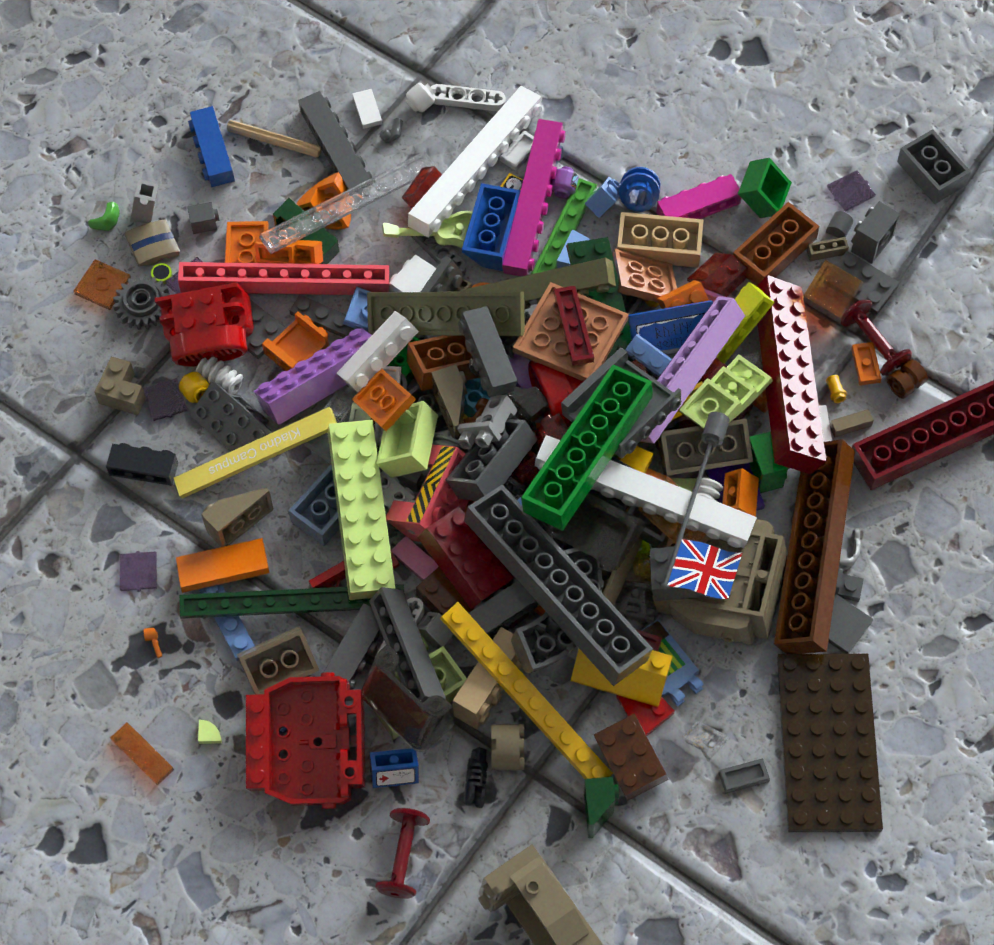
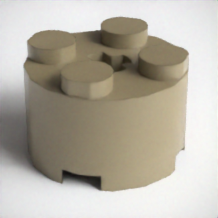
[491,724,524,770]

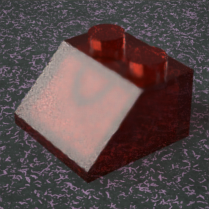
[687,253,748,297]

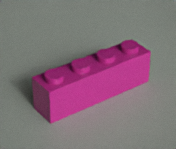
[656,174,741,219]

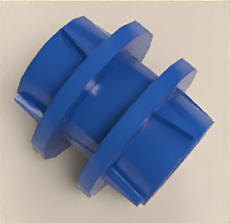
[619,167,661,212]

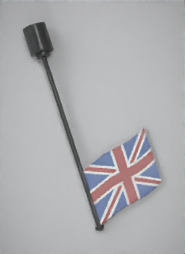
[660,412,742,600]

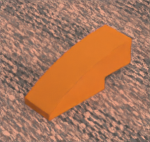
[255,240,323,264]

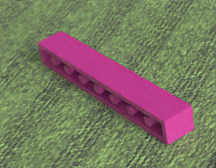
[502,119,566,277]

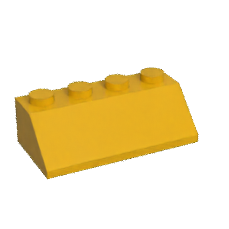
[571,649,672,707]

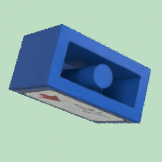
[370,748,419,788]

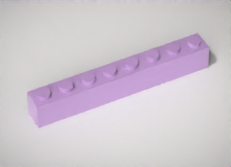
[640,297,745,444]

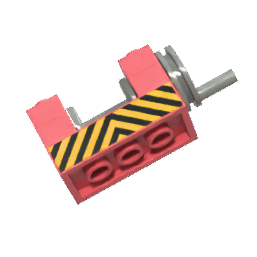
[386,434,470,542]

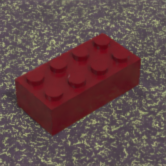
[418,506,513,610]

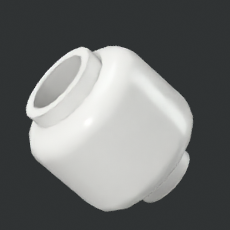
[405,83,435,113]

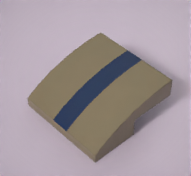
[125,219,180,267]

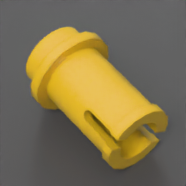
[826,375,847,403]

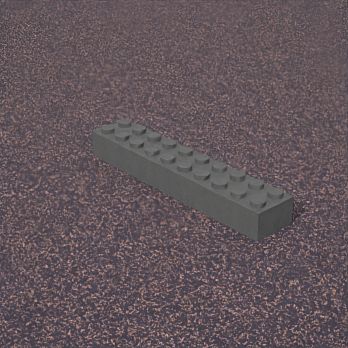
[464,485,653,686]

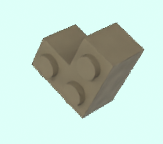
[94,356,146,415]

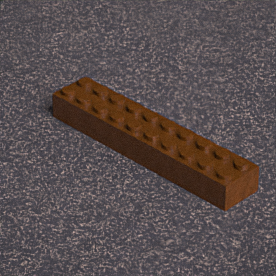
[774,439,855,654]

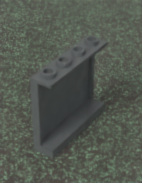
[561,348,682,459]

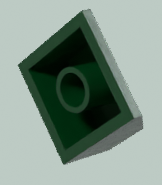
[584,777,619,838]

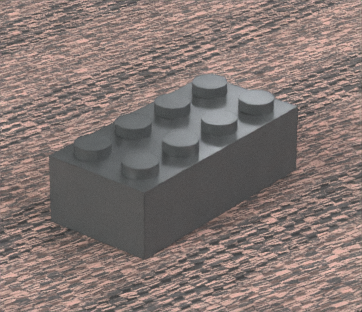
[446,419,538,501]

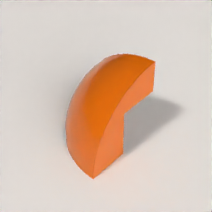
[296,172,351,230]

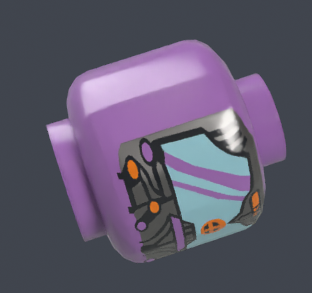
[551,166,578,198]

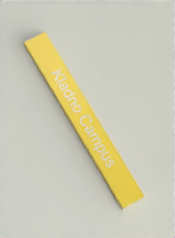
[174,407,337,499]

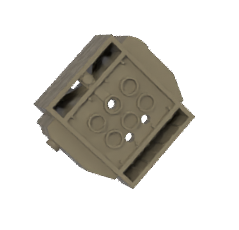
[653,519,787,645]
[478,844,603,945]

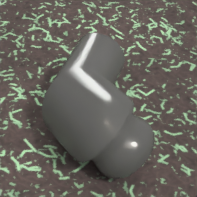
[380,118,403,143]

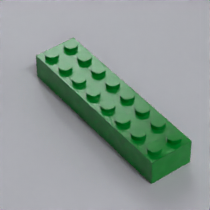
[521,365,653,531]

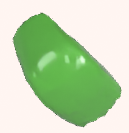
[88,202,120,231]

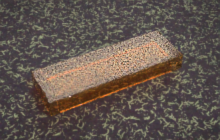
[110,722,174,786]

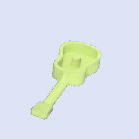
[382,211,473,248]

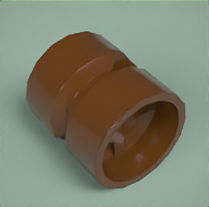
[887,359,928,399]

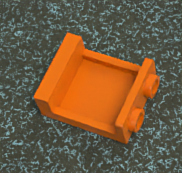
[262,311,329,371]

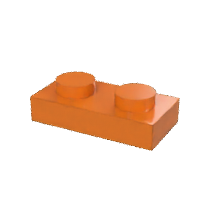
[851,342,882,385]

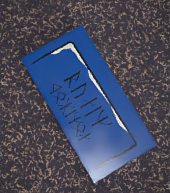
[628,300,713,351]

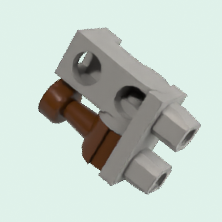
[457,395,517,449]

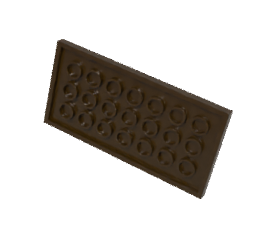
[777,653,883,832]

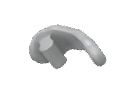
[839,529,861,571]

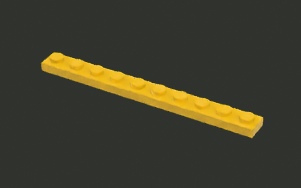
[440,602,613,779]

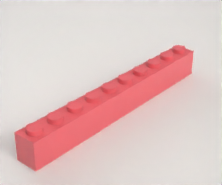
[178,262,389,295]

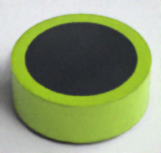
[151,263,173,285]

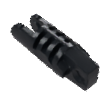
[463,747,488,808]

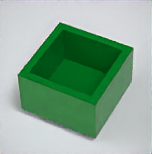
[738,158,792,218]
[749,431,790,493]

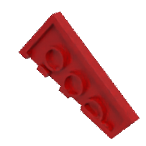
[616,695,675,736]

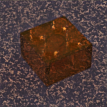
[803,260,863,318]

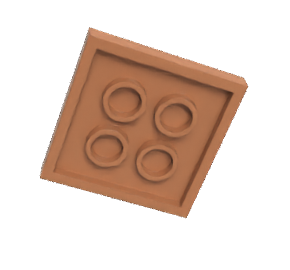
[612,249,677,303]

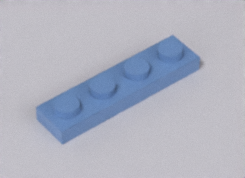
[199,584,255,661]

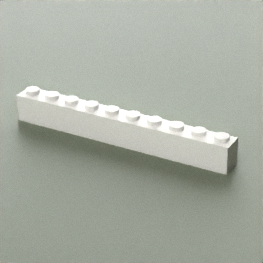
[408,86,542,238]
[535,435,757,548]

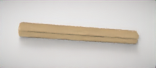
[227,120,321,157]

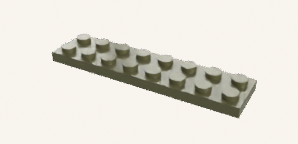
[367,292,525,336]

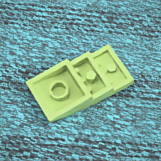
[679,354,773,429]

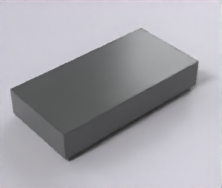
[718,758,770,794]

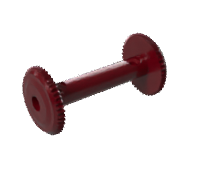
[841,300,912,376]
[375,808,430,899]

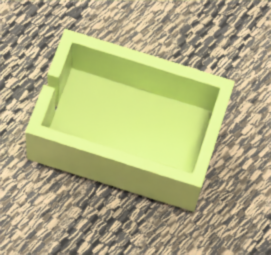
[376,401,438,478]

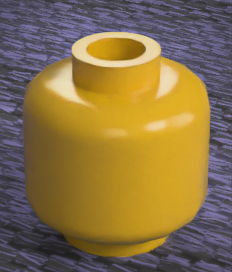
[179,372,210,403]

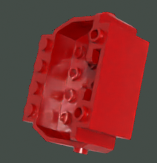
[246,672,366,809]

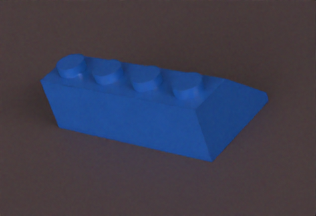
[462,183,521,271]

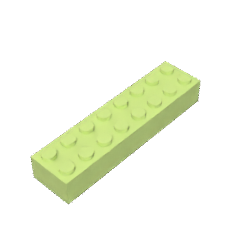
[328,420,395,600]

